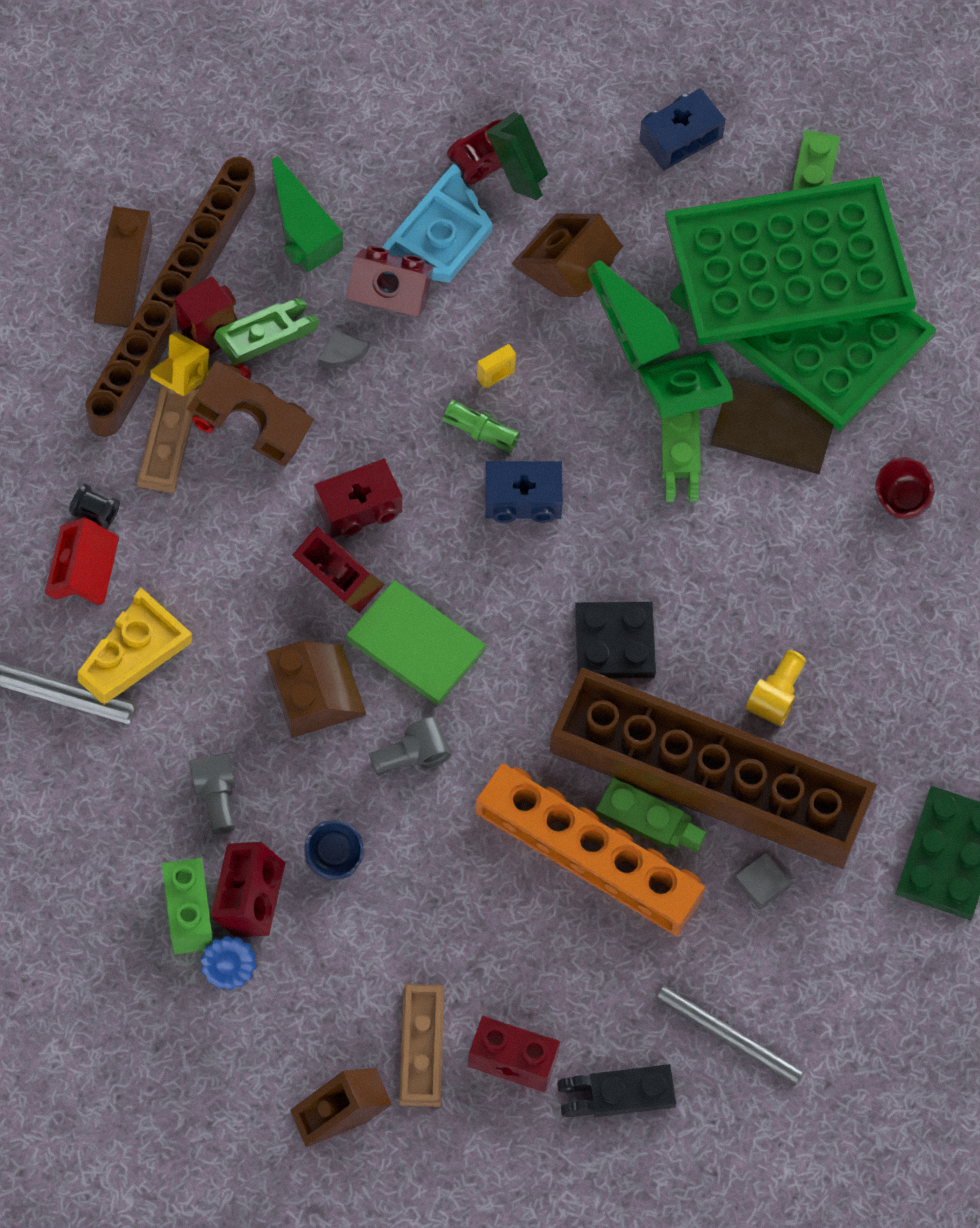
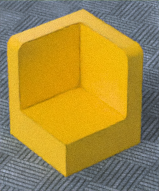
[150,332,209,397]

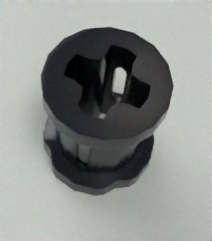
[69,483,120,529]

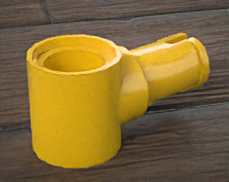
[745,650,806,727]

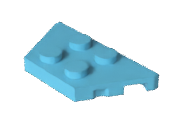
[382,164,493,283]

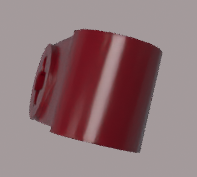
[447,119,503,185]

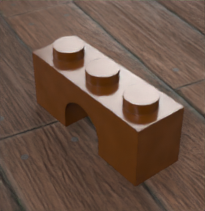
[187,360,314,467]

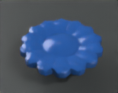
[200,935,257,990]

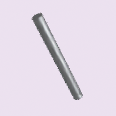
[656,986,804,1085]

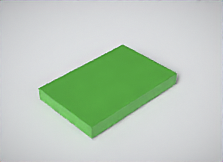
[346,580,486,706]

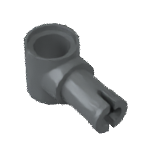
[369,717,452,776]
[189,753,235,834]

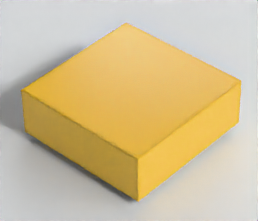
[477,344,516,389]

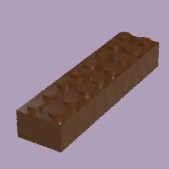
[549,667,877,870]

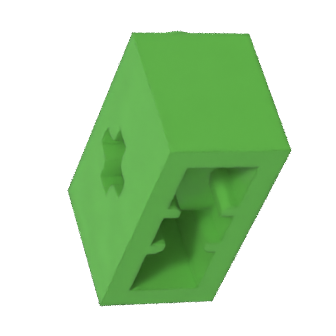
[162,858,213,955]

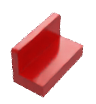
[44,517,119,605]

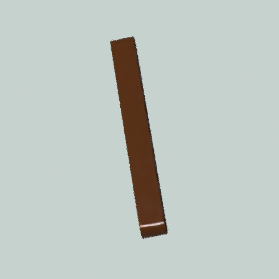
[85,156,256,437]

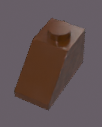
[290,1068,392,1147]

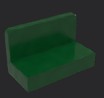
[486,112,549,200]

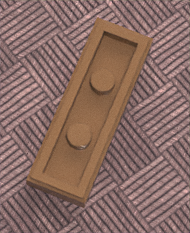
[137,384,197,493]
[399,984,444,1107]

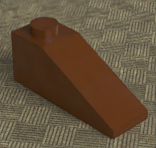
[94,206,153,328]

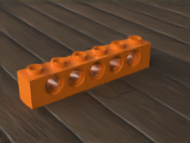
[475,763,706,937]

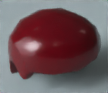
[875,457,935,520]

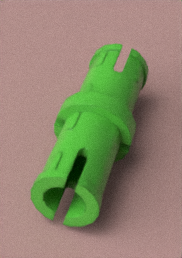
[443,400,520,454]

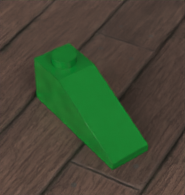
[271,156,343,273]
[586,260,681,372]

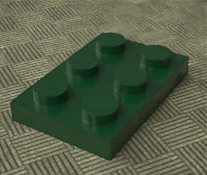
[895,785,980,921]

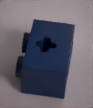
[639,88,726,171]
[485,461,563,523]

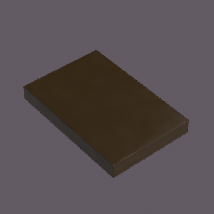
[710,377,834,475]

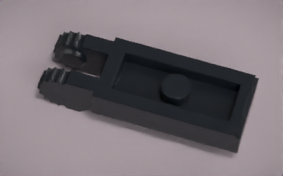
[557,1064,677,1117]

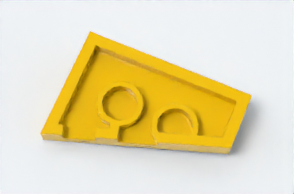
[78,587,192,705]

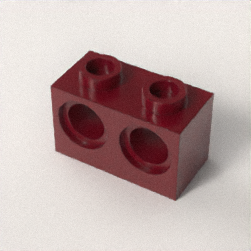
[210,841,286,937]

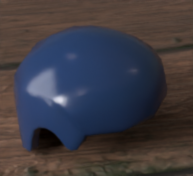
[303,819,364,880]

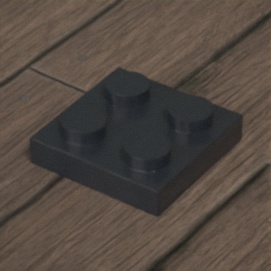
[575,601,656,678]

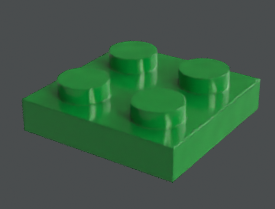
[638,351,733,419]

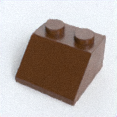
[512,213,623,297]
[266,640,366,738]

